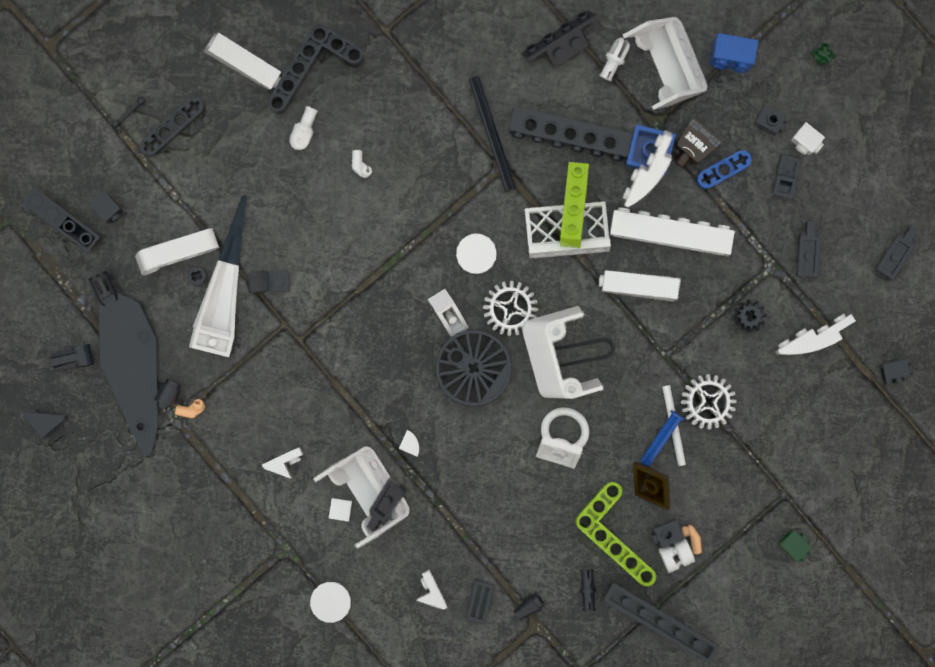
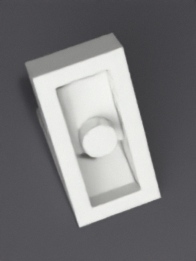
[262,447,304,478]
[416,569,447,609]

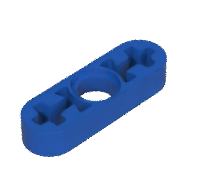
[697,150,751,189]

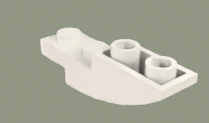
[623,131,672,207]
[775,314,855,355]

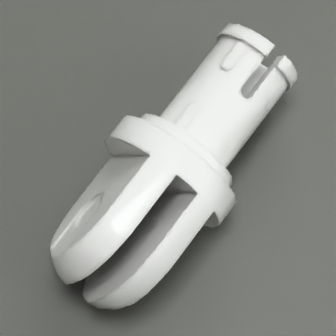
[599,38,630,81]
[289,106,318,150]

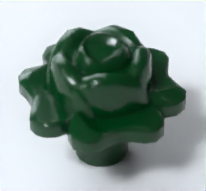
[811,43,836,64]

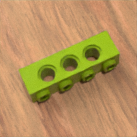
[560,162,589,248]

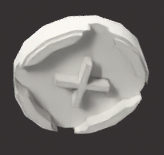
[456,234,497,274]
[310,582,351,623]

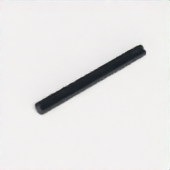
[469,76,515,192]

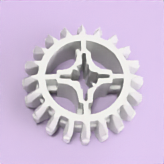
[483,281,538,336]
[681,374,736,429]

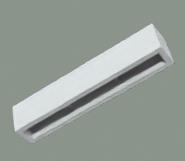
[609,208,735,256]

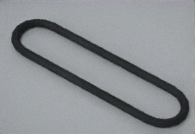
[554,338,615,367]

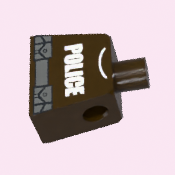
[674,117,723,168]

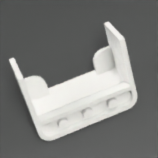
[623,17,707,110]
[522,306,604,398]
[314,447,410,548]

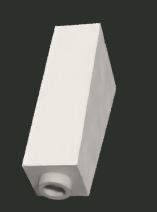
[203,33,281,90]
[598,270,680,302]

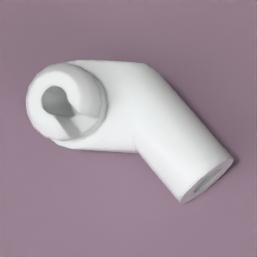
[352,150,372,178]

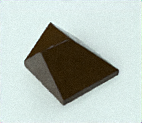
[633,462,670,510]

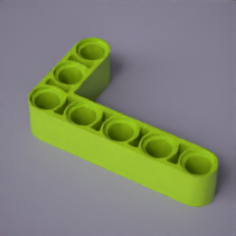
[575,482,656,586]

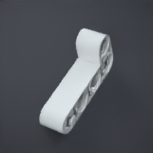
[135,228,219,275]

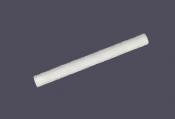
[662,385,686,466]

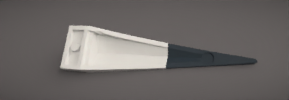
[189,195,247,357]

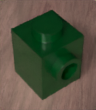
[777,529,812,562]

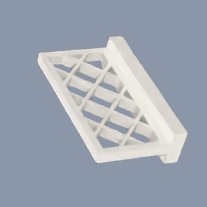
[525,202,611,259]

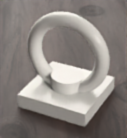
[536,407,589,469]

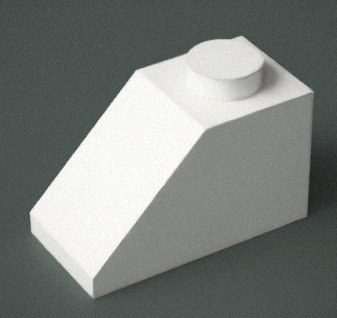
[428,289,469,337]

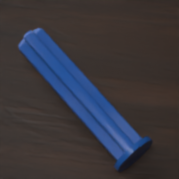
[641,410,685,467]

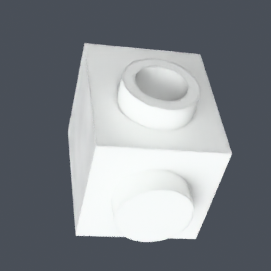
[790,122,825,155]

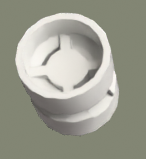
[658,539,695,573]

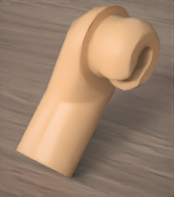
[175,399,205,418]
[681,525,702,554]

